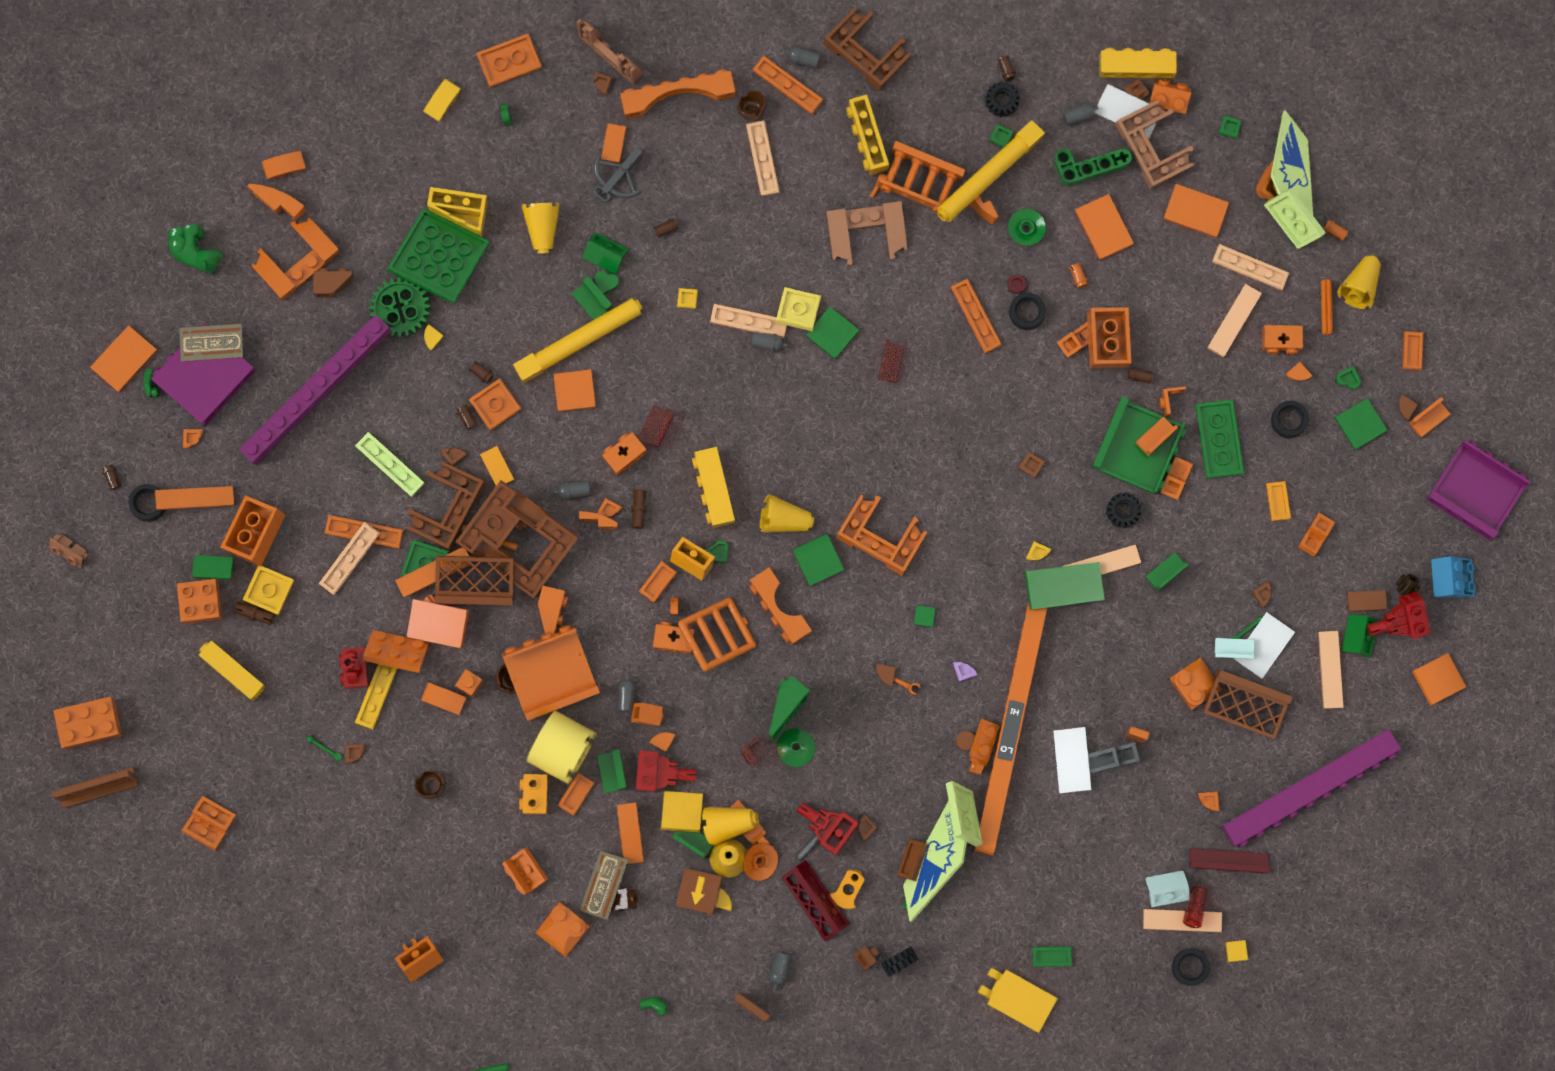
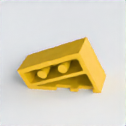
[427,187,488,237]

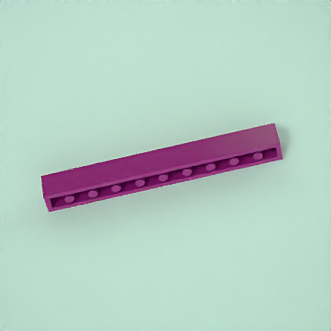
[239,314,392,465]
[1221,729,1401,848]

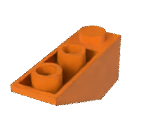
[538,586,568,634]

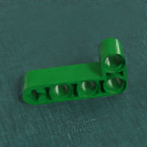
[1054,148,1132,187]

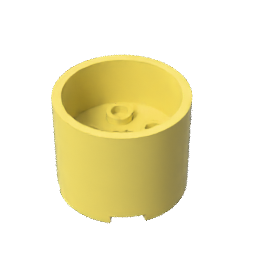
[527,710,596,784]

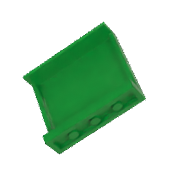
[1092,396,1187,495]

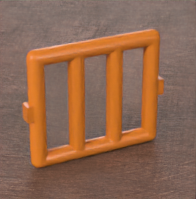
[678,597,756,672]

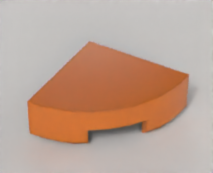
[1285,362,1312,381]
[183,429,203,449]
[597,498,622,517]
[670,597,678,616]
[649,732,675,752]
[1198,792,1220,811]

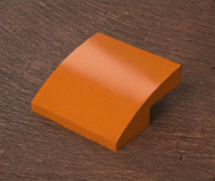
[1412,653,1466,706]
[182,796,236,851]

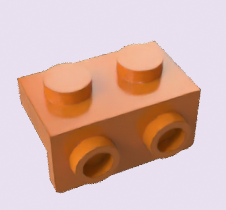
[1149,79,1191,114]
[502,847,548,895]

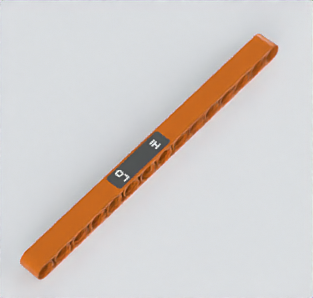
[974,603,1047,856]

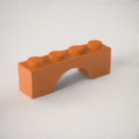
[749,567,812,646]

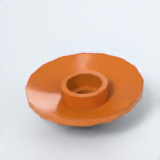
[743,843,778,881]

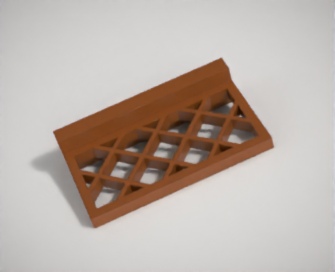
[435,555,514,605]
[1202,669,1293,739]
[51,767,139,809]

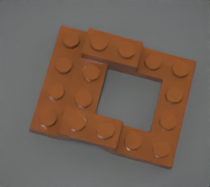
[456,480,579,598]

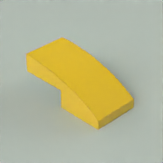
[423,79,461,121]

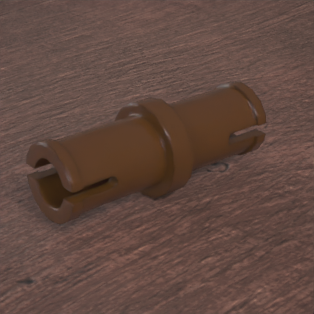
[631,489,646,529]
[234,602,275,626]

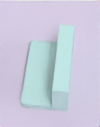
[1215,638,1255,659]
[1146,871,1190,907]

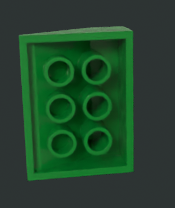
[769,676,810,744]

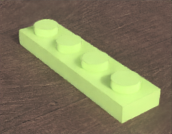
[355,432,425,497]

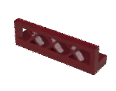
[1189,849,1270,874]
[781,860,850,942]

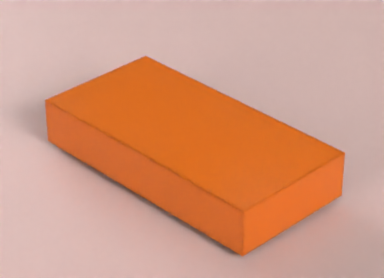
[601,124,626,164]
[1402,331,1424,371]
[639,561,677,603]
[1125,727,1149,743]
[557,773,595,816]

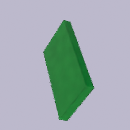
[1195,399,1244,479]
[1024,562,1105,610]

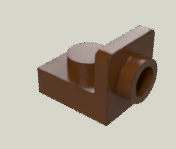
[611,889,638,910]

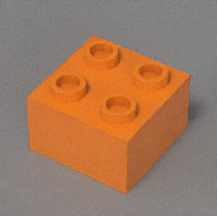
[177,579,223,625]

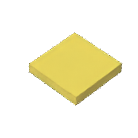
[776,287,821,331]

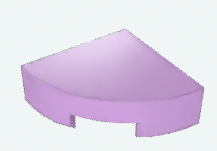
[953,662,977,682]

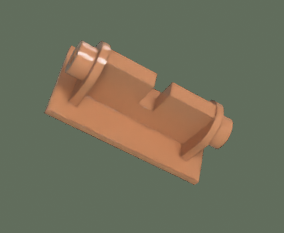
[49,534,89,568]

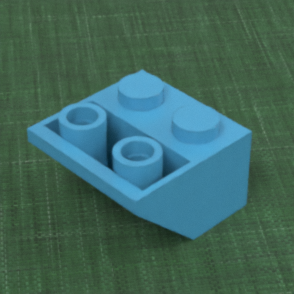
[1431,556,1475,599]

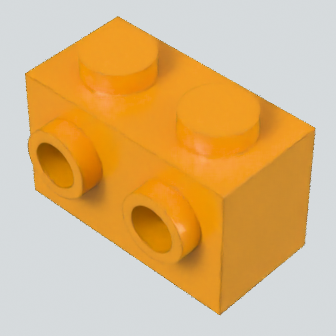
[670,537,715,581]
[519,774,548,815]

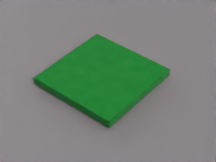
[387,208,490,305]

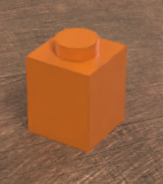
[455,669,483,698]
[631,703,663,726]

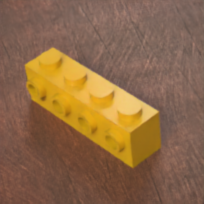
[1099,48,1176,79]
[846,95,889,176]
[692,447,735,528]

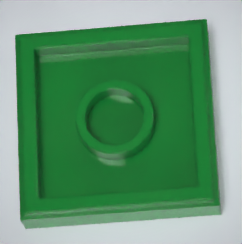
[806,307,859,359]
[1334,398,1388,450]
[400,540,450,587]

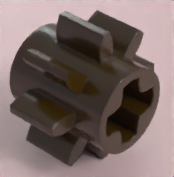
[1395,574,1421,596]

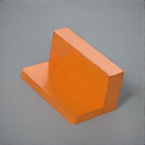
[1408,397,1451,438]
[1135,416,1178,457]

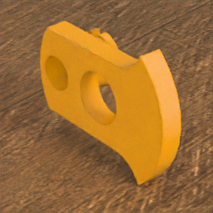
[830,869,865,909]

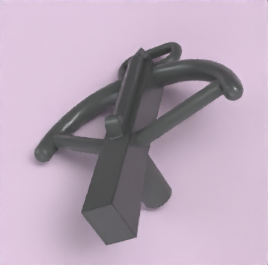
[593,147,642,202]

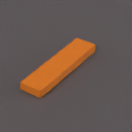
[752,56,823,115]
[951,278,1002,354]
[155,486,234,510]
[324,515,404,549]
[395,547,471,598]

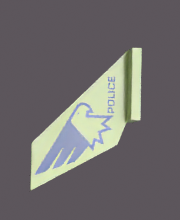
[1264,110,1326,249]
[903,781,983,922]

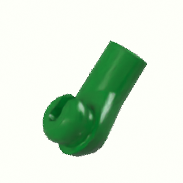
[143,369,159,398]
[639,997,667,1016]

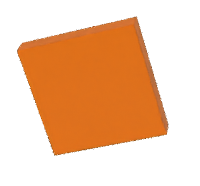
[554,369,596,412]
[468,378,522,431]

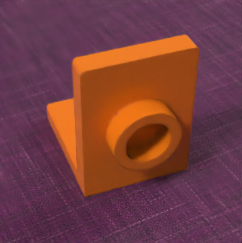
[1159,386,1186,417]

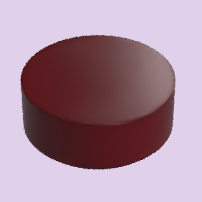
[1007,275,1026,294]

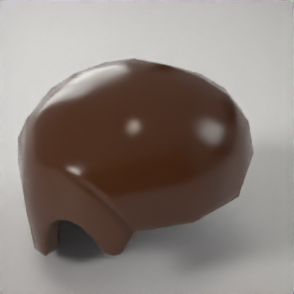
[737,90,766,120]
[495,664,516,694]
[414,770,446,800]

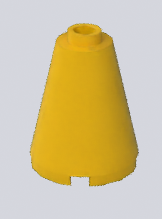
[522,203,560,253]
[1337,255,1381,309]
[759,494,814,533]
[702,807,759,845]
[709,839,747,878]

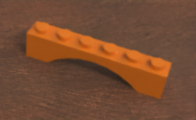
[620,70,735,119]

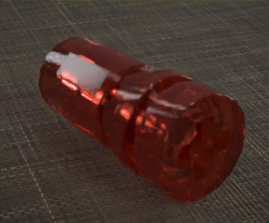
[1183,885,1208,928]

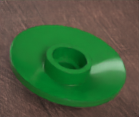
[1008,209,1046,246]
[777,728,815,767]

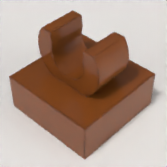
[1123,79,1150,100]
[854,946,880,970]

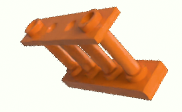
[877,141,965,214]

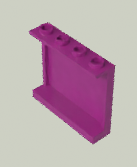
[151,323,256,427]
[1426,440,1531,541]

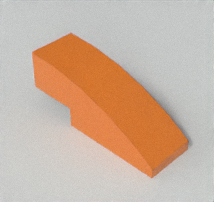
[247,184,307,221]
[617,803,644,864]

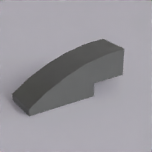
[1088,742,1143,774]

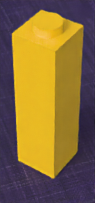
[199,641,266,702]

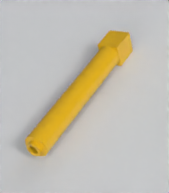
[937,120,1045,222]
[513,298,643,384]

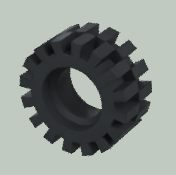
[985,81,1020,117]
[1106,492,1142,528]
[881,946,919,977]

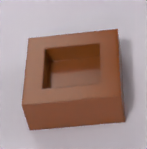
[1018,452,1045,479]

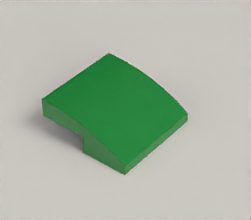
[792,534,844,586]

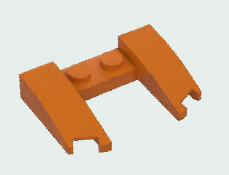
[252,217,340,301]
[836,495,927,576]

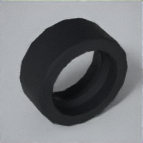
[1009,292,1046,330]
[1271,401,1309,438]
[128,484,165,522]
[1172,948,1210,986]

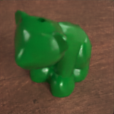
[168,224,223,275]

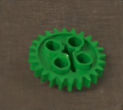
[368,277,431,339]

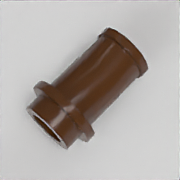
[997,56,1016,81]
[653,218,678,238]
[469,361,494,384]
[1128,366,1153,384]
[456,404,477,430]
[102,465,122,490]

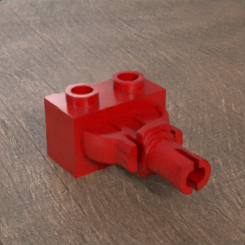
[1367,592,1431,639]
[339,647,369,689]
[636,750,696,793]
[796,802,859,857]

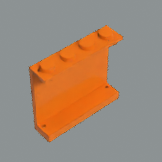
[502,625,600,721]

